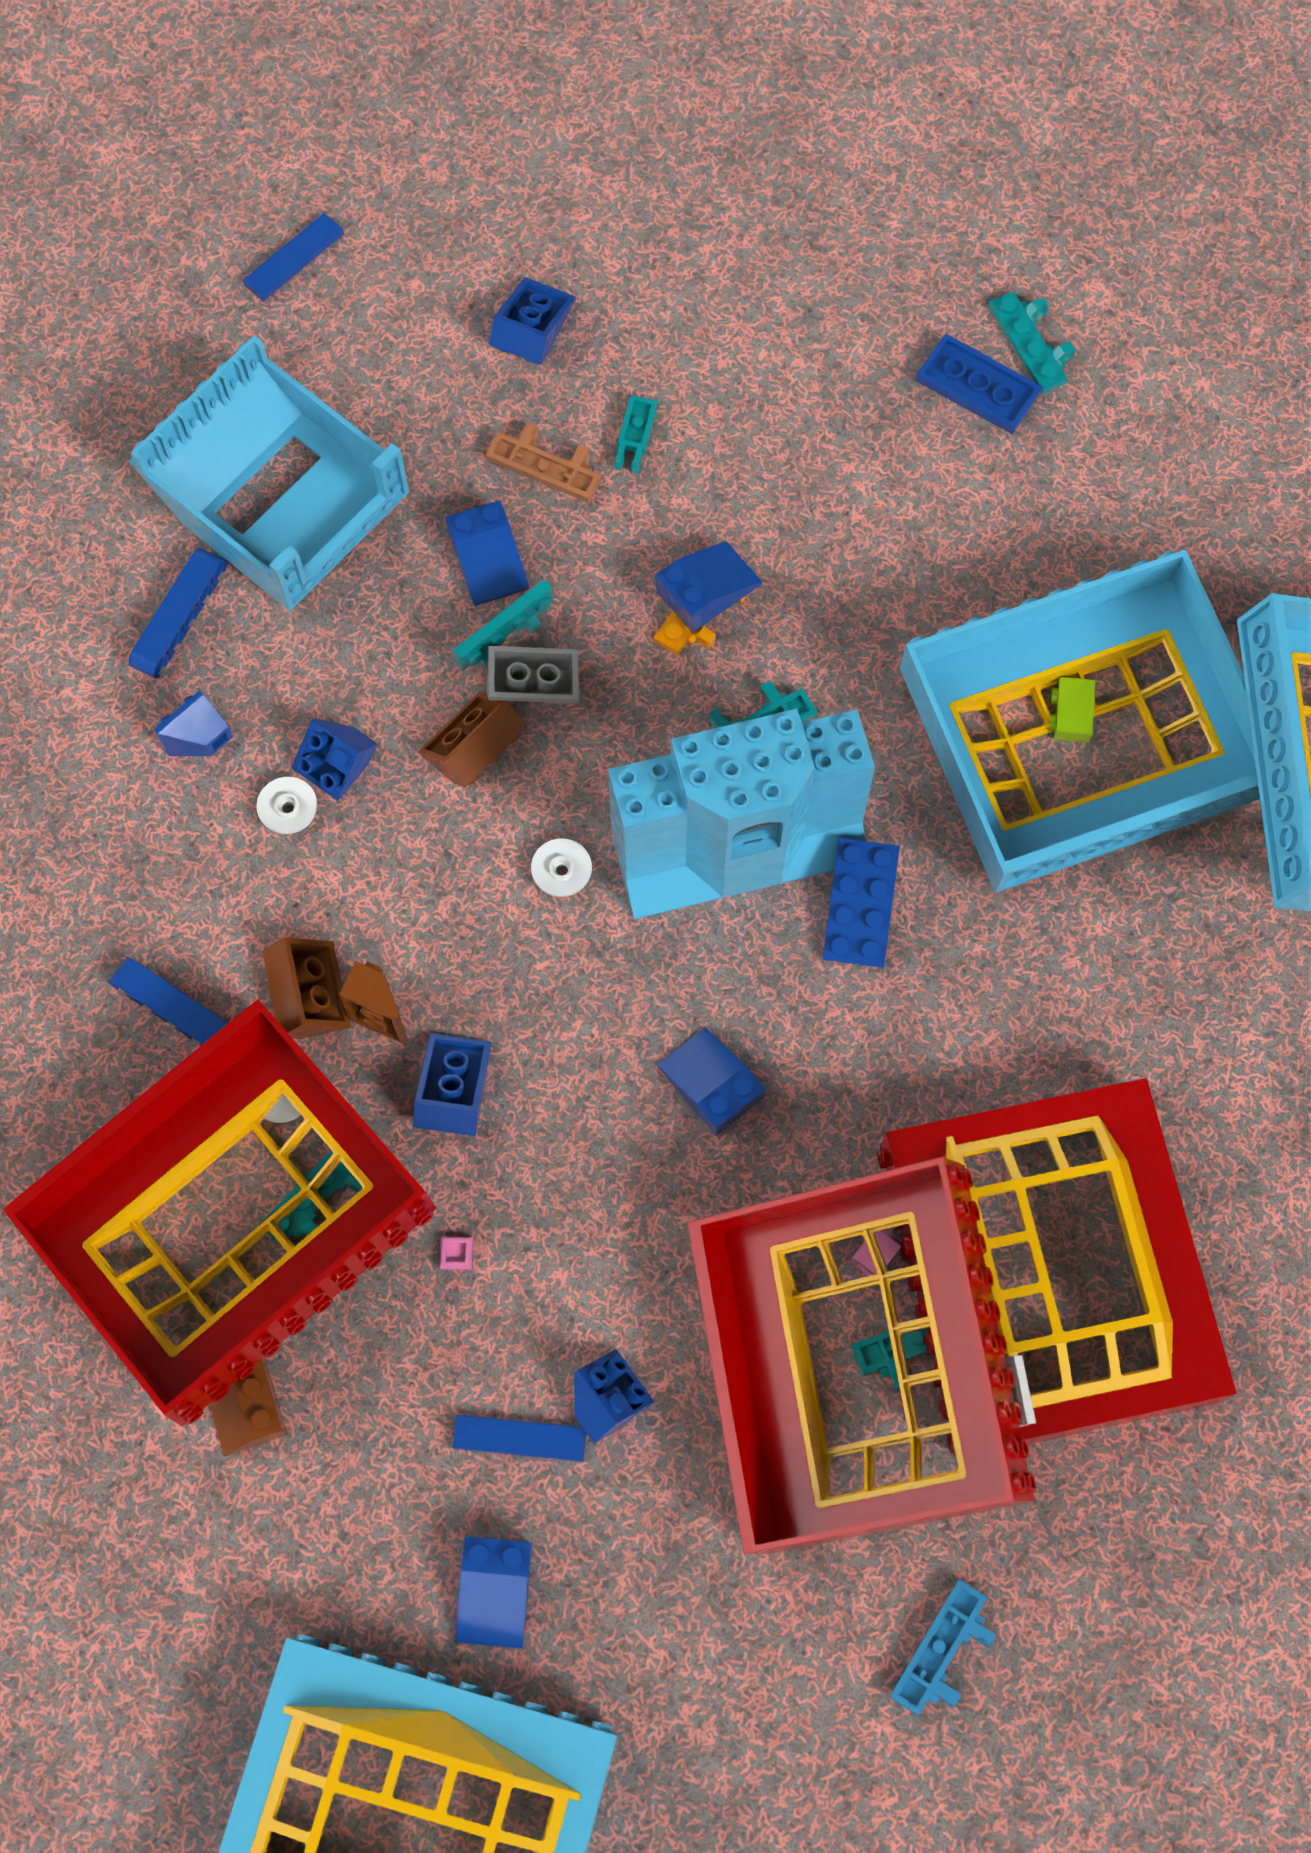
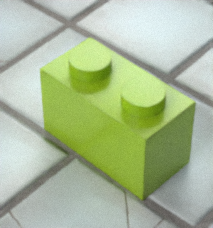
[1049,677,1096,743]

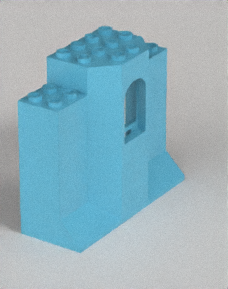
[608,709,875,920]

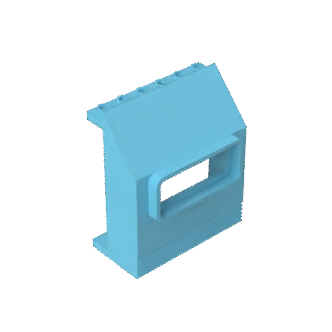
[128,335,409,611]

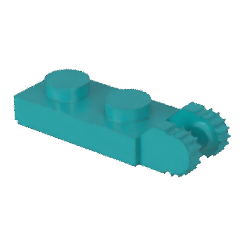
[614,395,658,474]

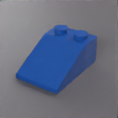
[489,277,576,365]
[445,500,530,606]
[655,541,762,633]
[657,1027,766,1136]
[413,1033,492,1136]
[456,1536,533,1649]

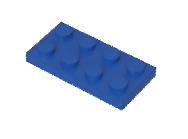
[915,333,1043,434]
[823,838,900,968]

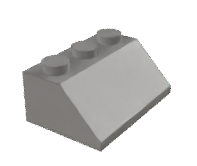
[487,646,579,703]

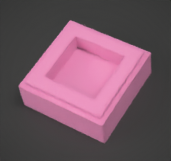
[439,1236,473,1270]

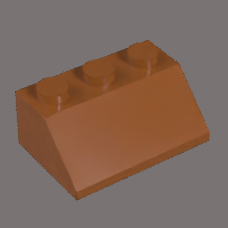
[418,691,527,787]
[262,937,351,1039]
[339,961,408,1045]
[210,1357,288,1456]

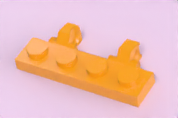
[653,595,747,656]

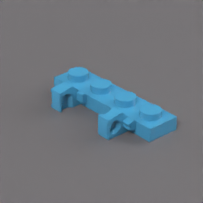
[889,1579,996,1716]

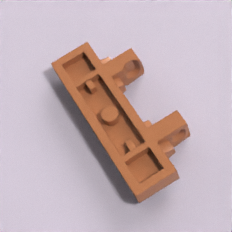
[485,422,602,503]

